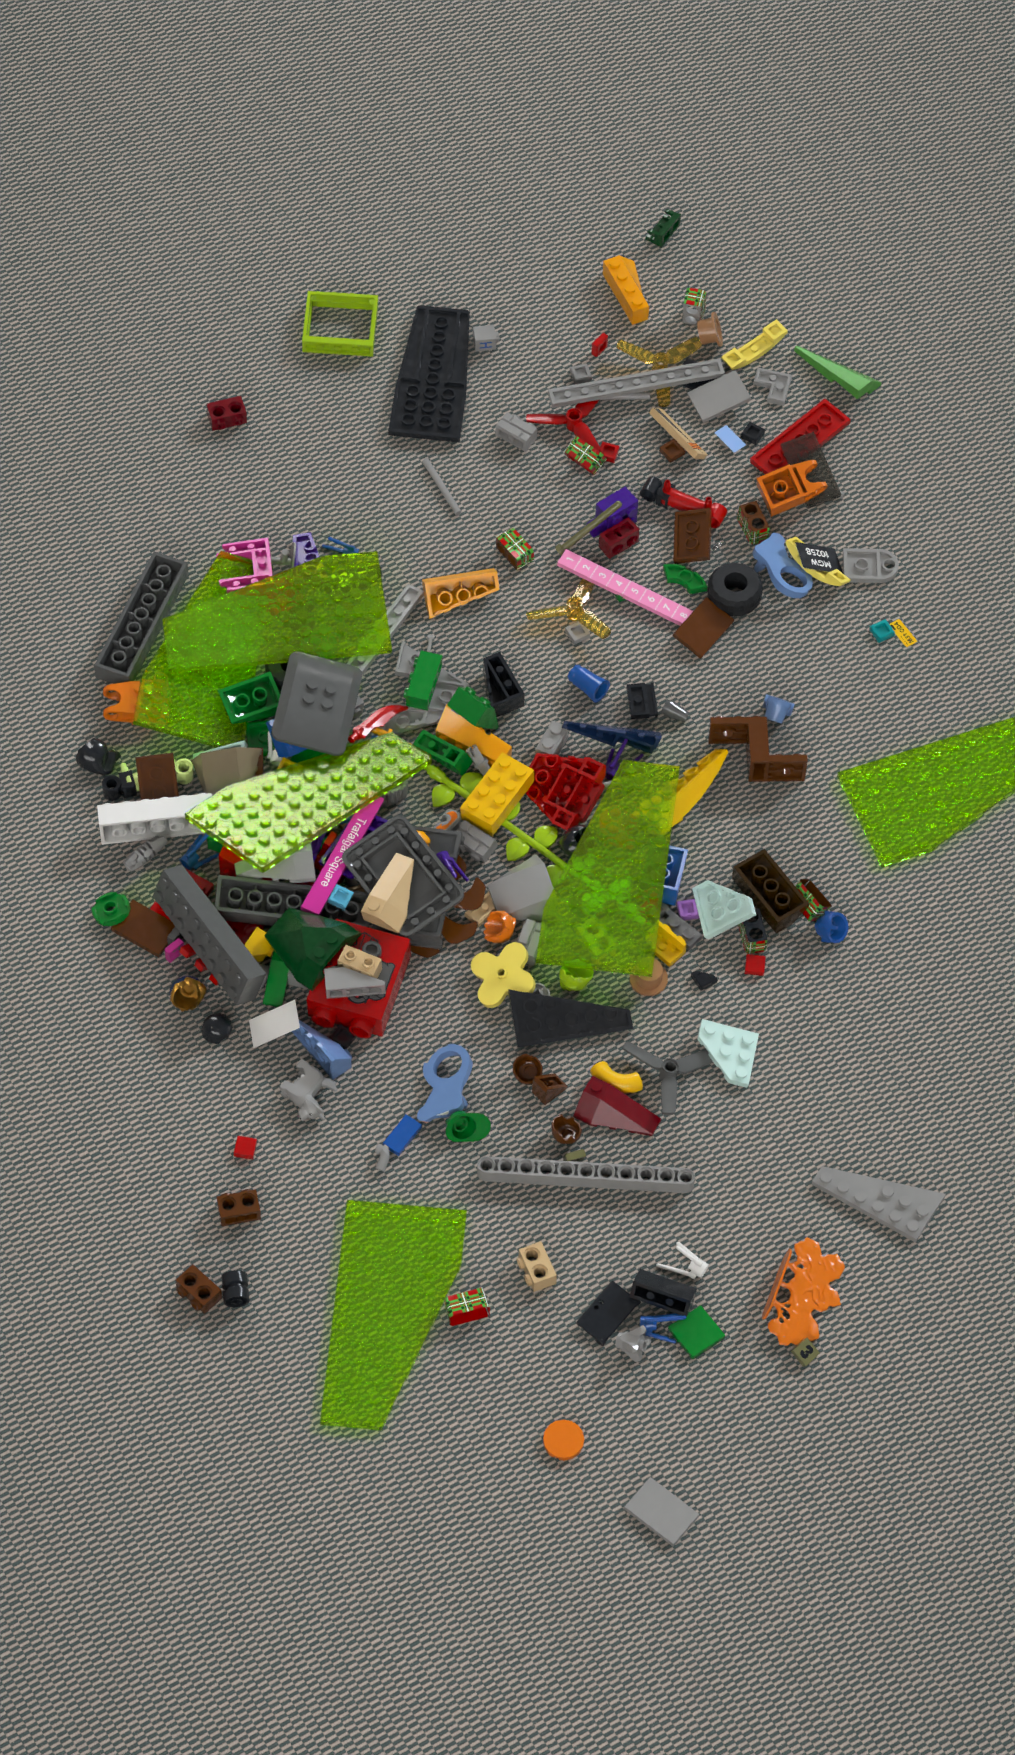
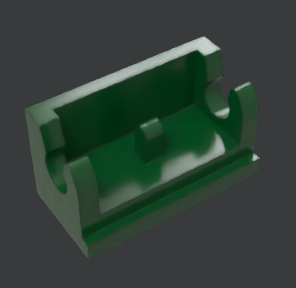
[645,209,681,248]

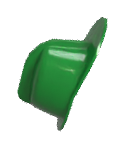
[445,1111,491,1142]

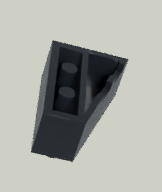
[483,652,525,717]

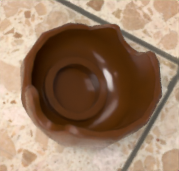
[513,1054,543,1085]
[551,1114,582,1144]

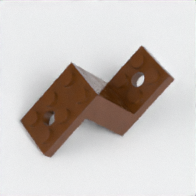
[708,716,808,782]

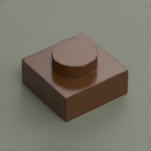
[659,439,685,463]

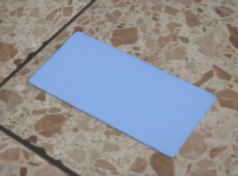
[715,425,746,452]

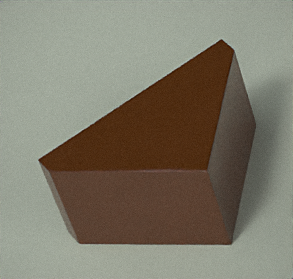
[532,1073,568,1105]

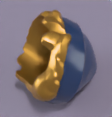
[169,976,207,1012]

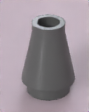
[661,699,690,723]

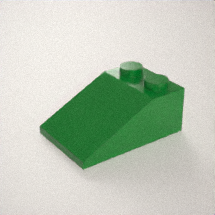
[218,672,280,724]
[447,686,499,730]

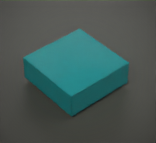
[869,619,895,643]

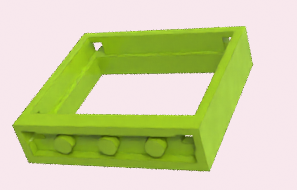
[302,291,378,357]

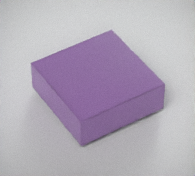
[676,899,699,921]

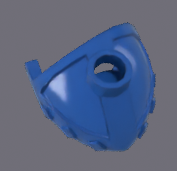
[814,911,848,943]

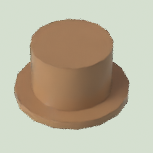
[697,311,723,347]
[630,958,668,996]

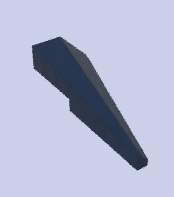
[562,721,662,754]

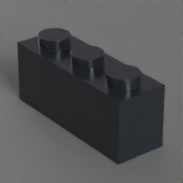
[629,1269,697,1317]

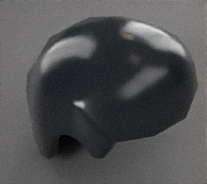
[201,1013,233,1044]

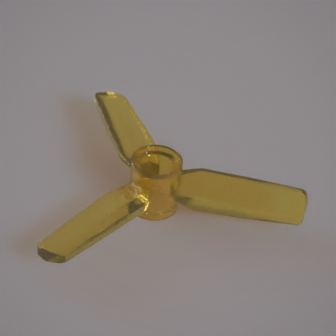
[616,336,702,407]
[526,578,611,639]

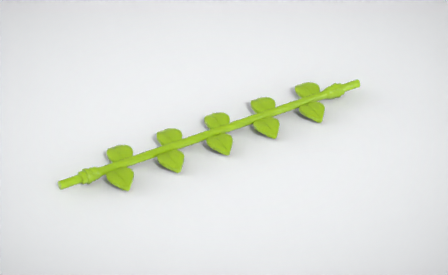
[414,756,654,931]

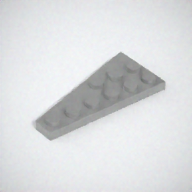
[811,1166,946,1243]

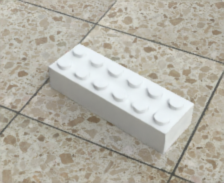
[97,793,215,845]

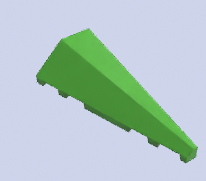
[794,345,882,399]

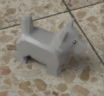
[280,1059,337,1121]

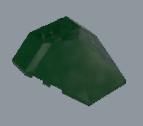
[264,908,361,991]

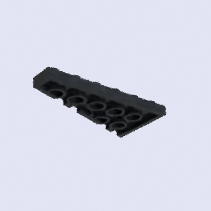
[508,989,633,1048]

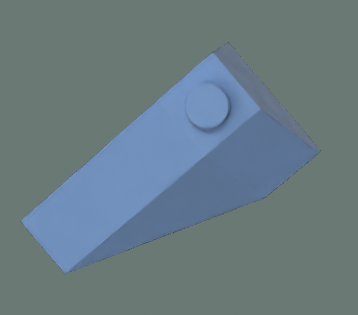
[291,1020,352,1080]

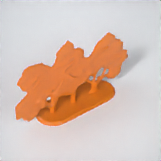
[762,1237,845,1346]

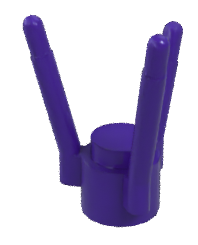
[605,739,644,780]
[436,851,469,882]

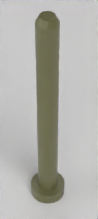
[555,501,622,556]

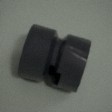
[221,1270,250,1308]

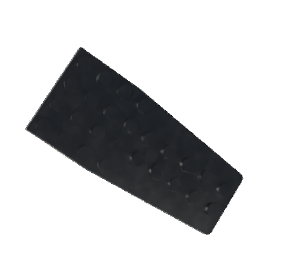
[388,305,470,443]

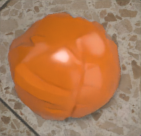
[483,911,516,943]

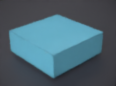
[328,884,354,911]

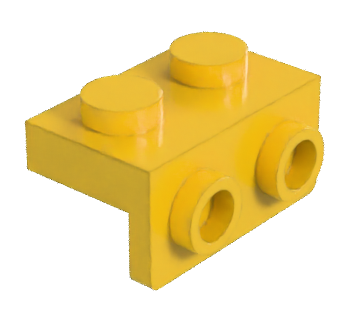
[642,920,686,967]

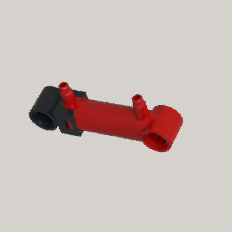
[640,476,728,528]

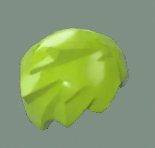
[559,959,594,991]

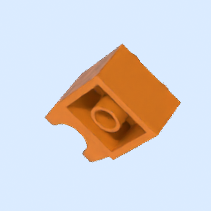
[757,460,828,517]
[103,680,169,725]

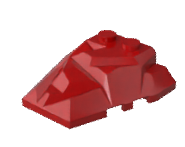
[525,753,606,831]

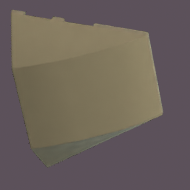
[191,747,262,813]

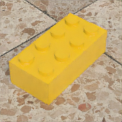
[460,752,534,837]

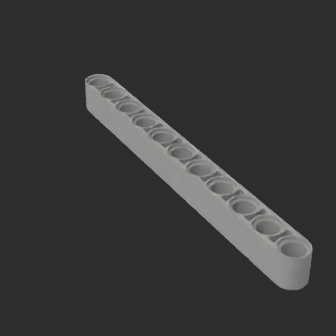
[477,1156,695,1193]

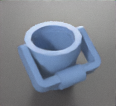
[763,694,795,723]

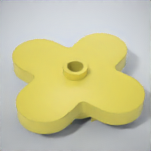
[471,942,536,1008]

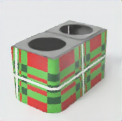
[682,287,707,326]

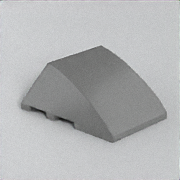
[487,854,561,923]

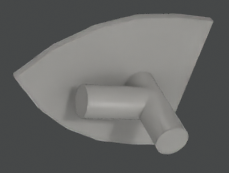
[271,542,296,579]

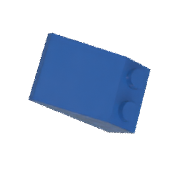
[638,841,688,906]

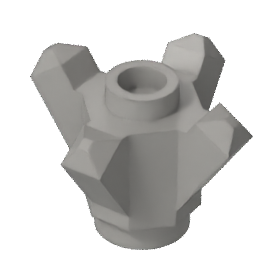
[616,1325,651,1362]

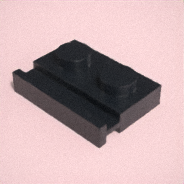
[626,682,658,720]

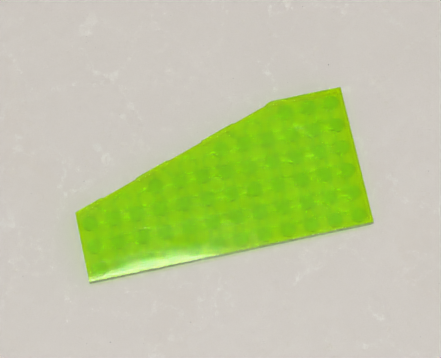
[185,732,432,873]
[536,760,680,977]
[320,1200,467,1430]

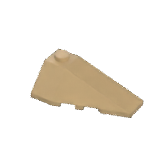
[361,853,414,934]

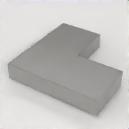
[753,368,792,406]

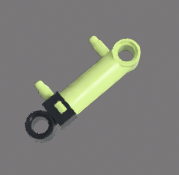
[102,752,194,801]

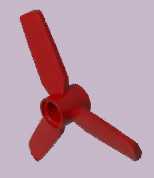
[526,400,601,452]

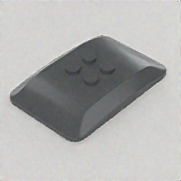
[271,652,362,756]
[342,815,464,937]

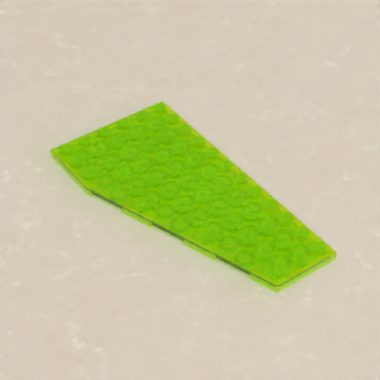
[133,551,273,748]
[162,551,392,673]
[837,717,1015,867]

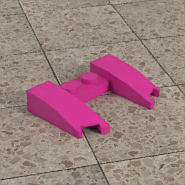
[216,538,275,596]

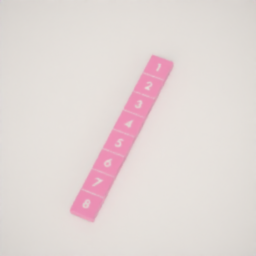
[557,549,693,626]

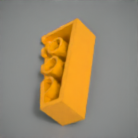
[603,255,649,325]
[422,568,500,619]
[435,704,512,767]

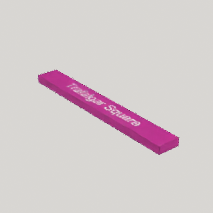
[300,791,384,916]

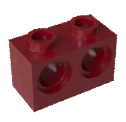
[206,396,247,431]
[599,517,640,559]

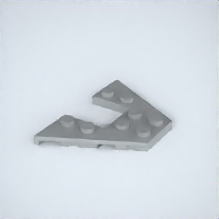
[382,641,468,735]

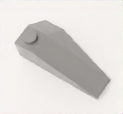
[235,839,316,883]

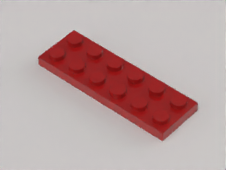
[750,399,851,474]

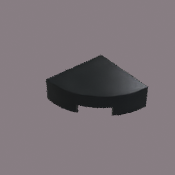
[691,971,718,991]

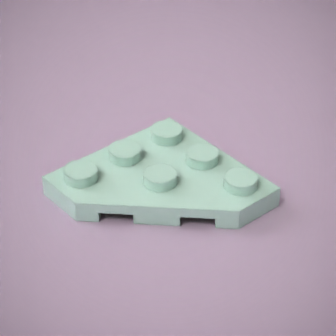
[692,880,756,940]
[697,1019,759,1088]

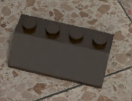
[732,849,809,934]

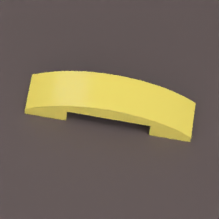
[721,319,788,370]
[785,537,850,586]

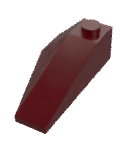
[573,1076,662,1136]

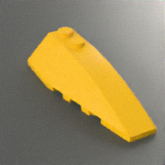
[632,749,728,836]

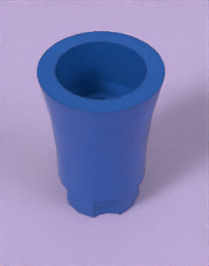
[567,665,610,703]

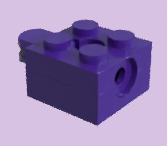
[586,486,638,537]

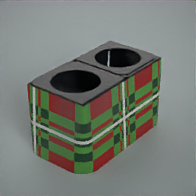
[738,909,768,954]

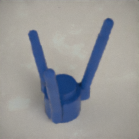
[322,537,359,566]
[180,827,219,870]
[640,1313,686,1343]

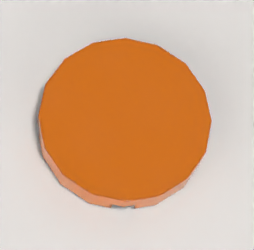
[543,1419,584,1461]

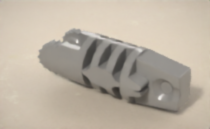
[123,836,168,872]

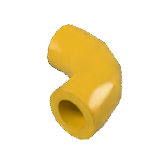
[590,1061,643,1094]

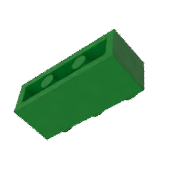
[403,650,443,711]

